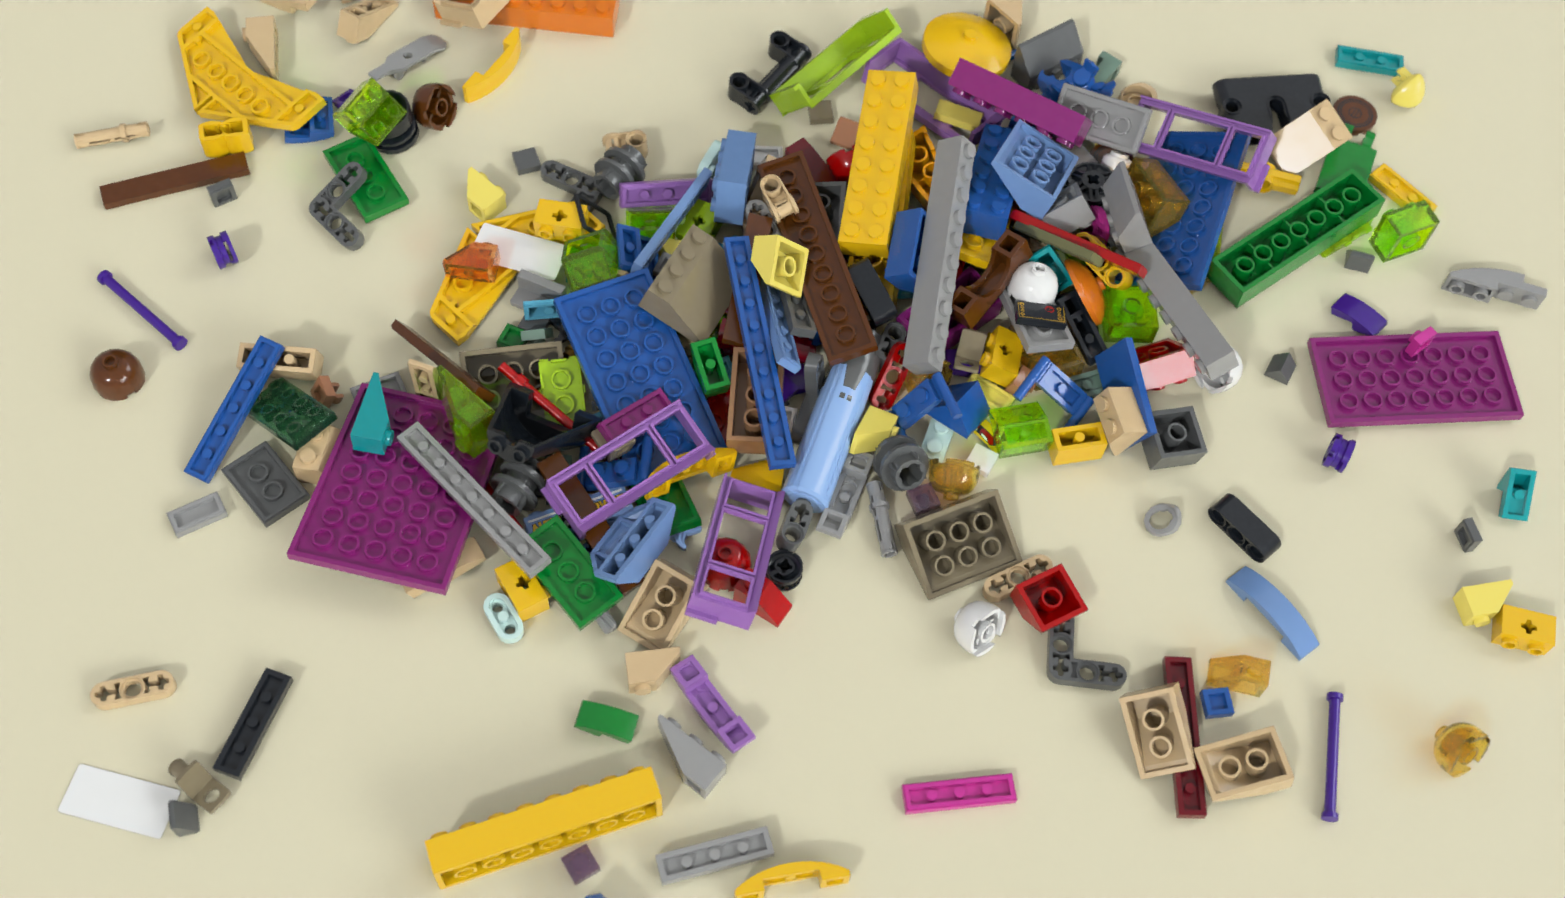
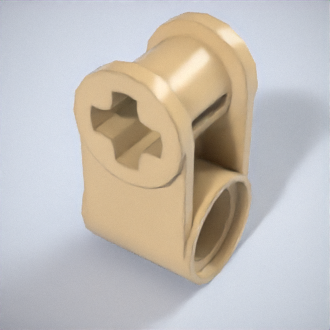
[602,130,648,158]
[760,174,799,224]

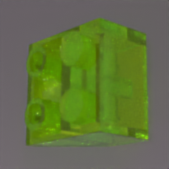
[333,77,407,146]
[626,205,675,239]
[561,228,619,293]
[988,402,1054,459]

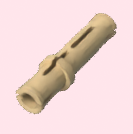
[74,121,151,149]

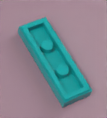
[1335,45,1404,78]

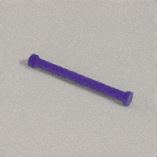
[97,270,188,351]
[1321,692,1344,822]

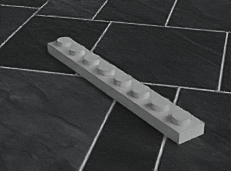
[397,421,552,579]

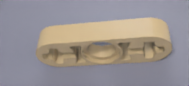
[982,554,1053,603]
[90,670,177,711]

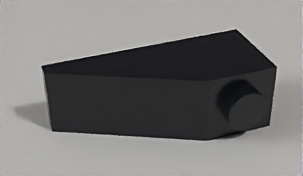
[1054,289,1107,366]

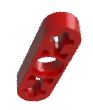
[869,341,909,411]

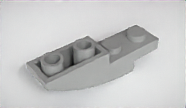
[1441,268,1547,310]

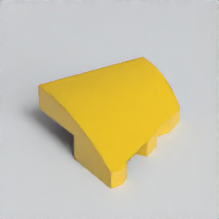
[730,459,785,492]

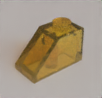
[1206,655,1271,697]

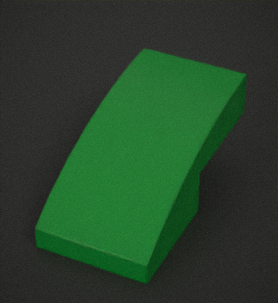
[574,700,639,744]

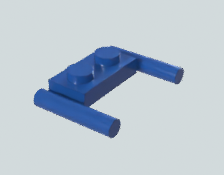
[1012,355,1094,427]
[888,372,962,435]
[577,436,653,492]

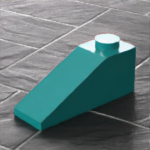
[350,372,394,455]

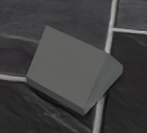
[1344,249,1375,273]
[1264,352,1296,385]

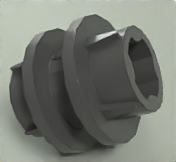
[592,145,647,199]
[872,435,929,491]
[490,459,546,517]

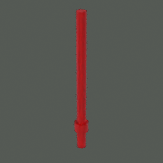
[498,362,618,462]

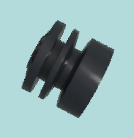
[360,90,419,154]
[1065,162,1112,206]

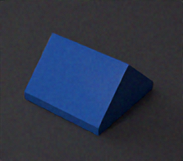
[927,380,991,439]

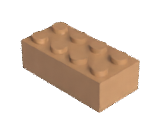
[726,347,784,454]

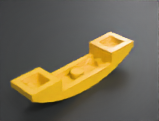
[462,27,521,103]
[644,448,737,500]
[734,861,851,898]

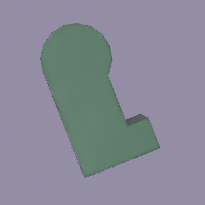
[1094,51,1122,84]

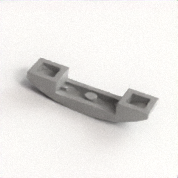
[816,452,874,539]

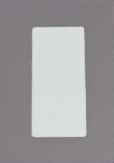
[468,223,569,281]
[58,764,180,839]

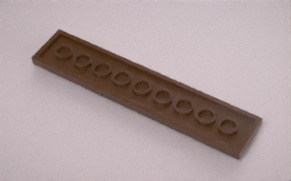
[757,150,878,367]

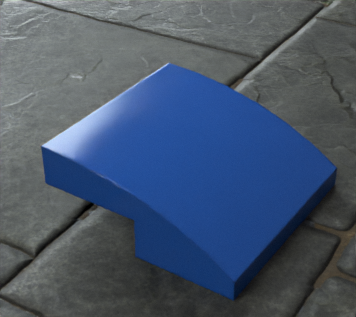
[284,96,334,144]
[616,223,659,281]

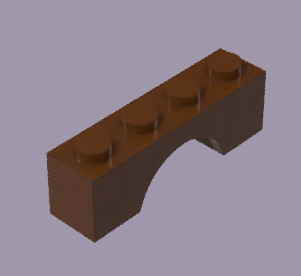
[951,229,1033,329]

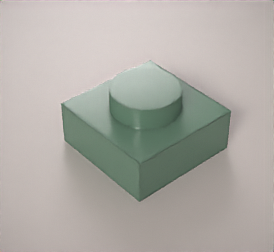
[520,327,554,344]

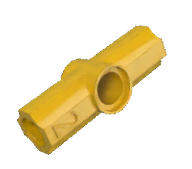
[1241,162,1301,195]

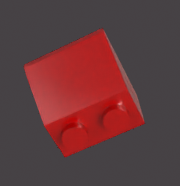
[1010,563,1089,634]

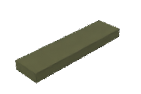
[1014,221,1104,267]

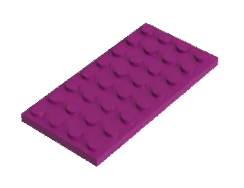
[1307,331,1524,428]

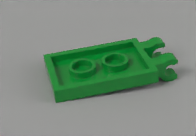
[1313,123,1377,192]

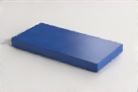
[1095,338,1157,450]

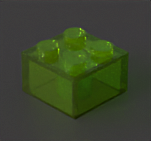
[1369,200,1440,263]
[1102,285,1159,343]

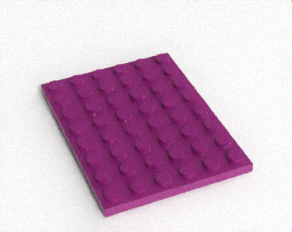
[287,382,498,595]

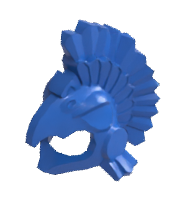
[1038,58,1116,103]

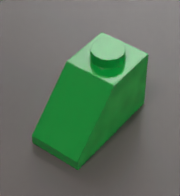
[690,337,731,398]

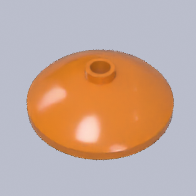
[1064,258,1106,326]

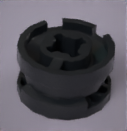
[766,549,803,591]

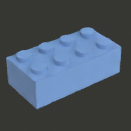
[710,129,757,225]

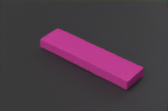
[901,773,1017,815]

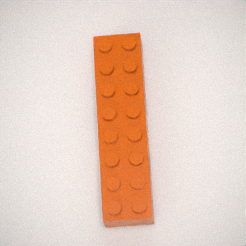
[432,0,620,37]

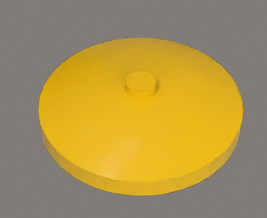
[922,13,1012,77]

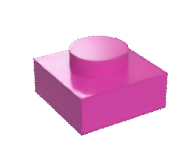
[1405,326,1437,358]

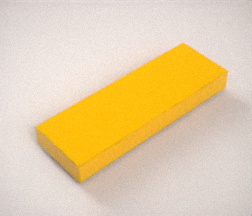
[1368,163,1437,223]

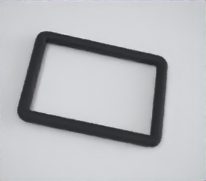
[574,193,617,244]

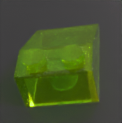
[436,365,495,458]

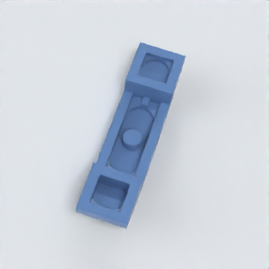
[1226,566,1320,661]

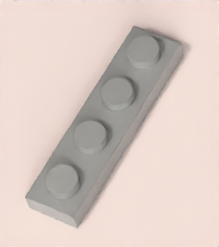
[655,826,774,886]

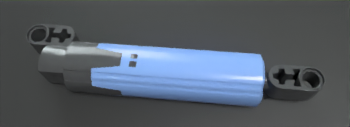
[776,322,906,553]

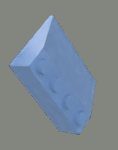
[991,119,1079,220]

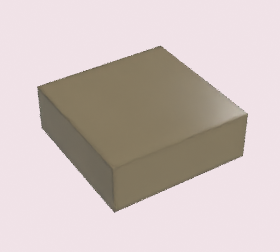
[808,100,834,125]

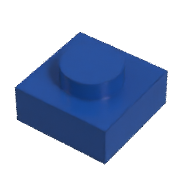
[1199,687,1235,719]

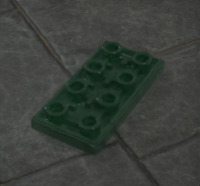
[247,377,338,451]

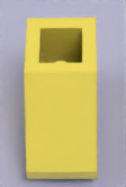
[467,167,507,221]

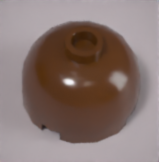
[412,83,457,131]
[89,349,145,401]

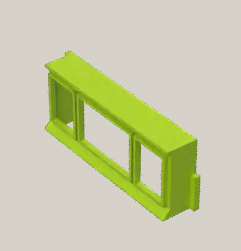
[769,8,902,116]

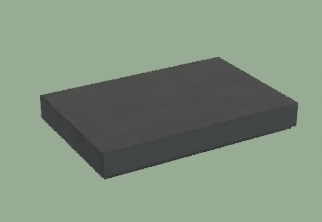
[221,441,311,528]

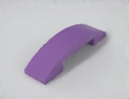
[670,654,756,753]

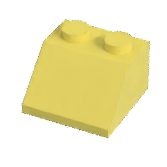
[751,235,809,298]

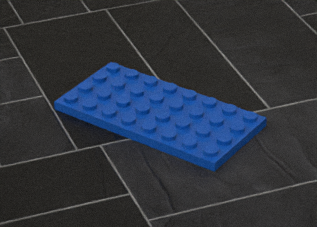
[1115,131,1251,291]
[553,267,727,474]

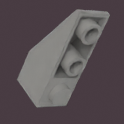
[658,714,726,799]

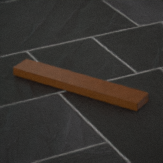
[99,151,251,210]
[721,212,773,347]
[391,319,496,403]
[536,451,645,596]

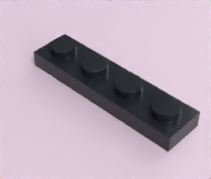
[212,667,293,781]

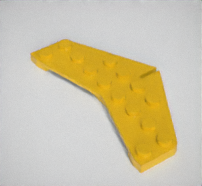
[177,7,327,131]
[430,201,606,346]

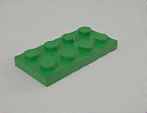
[323,132,409,223]
[529,515,623,631]

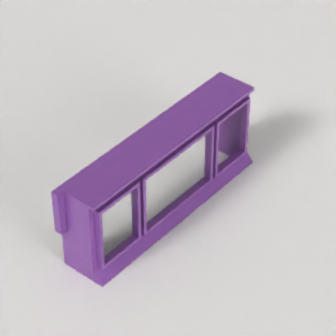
[861,37,1006,146]
[1126,95,1277,193]
[540,398,716,540]
[684,473,785,630]

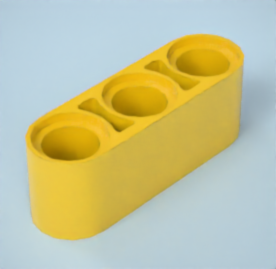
[1076,232,1133,291]

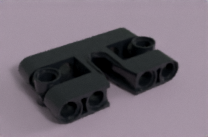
[1212,74,1331,145]

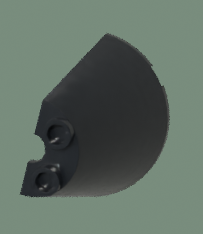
[487,382,603,464]

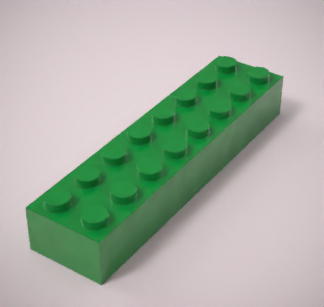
[1206,168,1386,308]

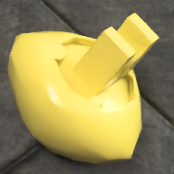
[1391,67,1425,108]

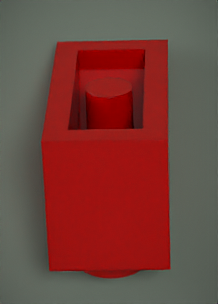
[733,567,792,628]

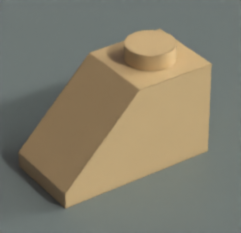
[625,646,680,695]

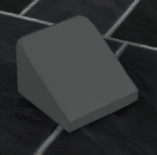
[168,800,200,837]

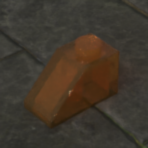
[442,242,501,283]

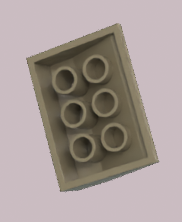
[638,224,732,342]
[459,341,563,418]
[894,489,1023,600]

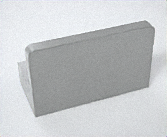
[510,269,567,319]

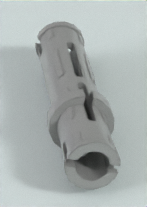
[866,480,898,558]

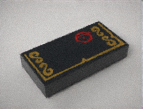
[1014,300,1067,330]

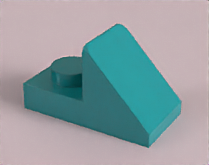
[1029,244,1073,293]
[1497,467,1537,521]

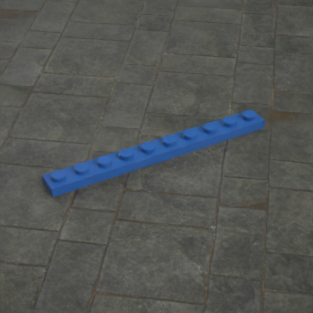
[723,236,796,470]

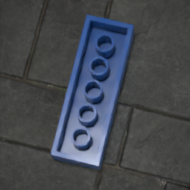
[963,123,1014,241]

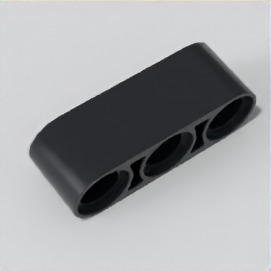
[848,257,899,328]
[1208,493,1282,563]

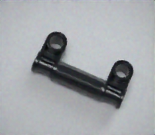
[728,31,812,115]

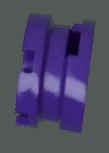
[206,230,239,269]
[1322,433,1356,473]

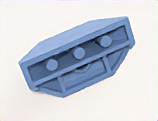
[590,497,676,584]

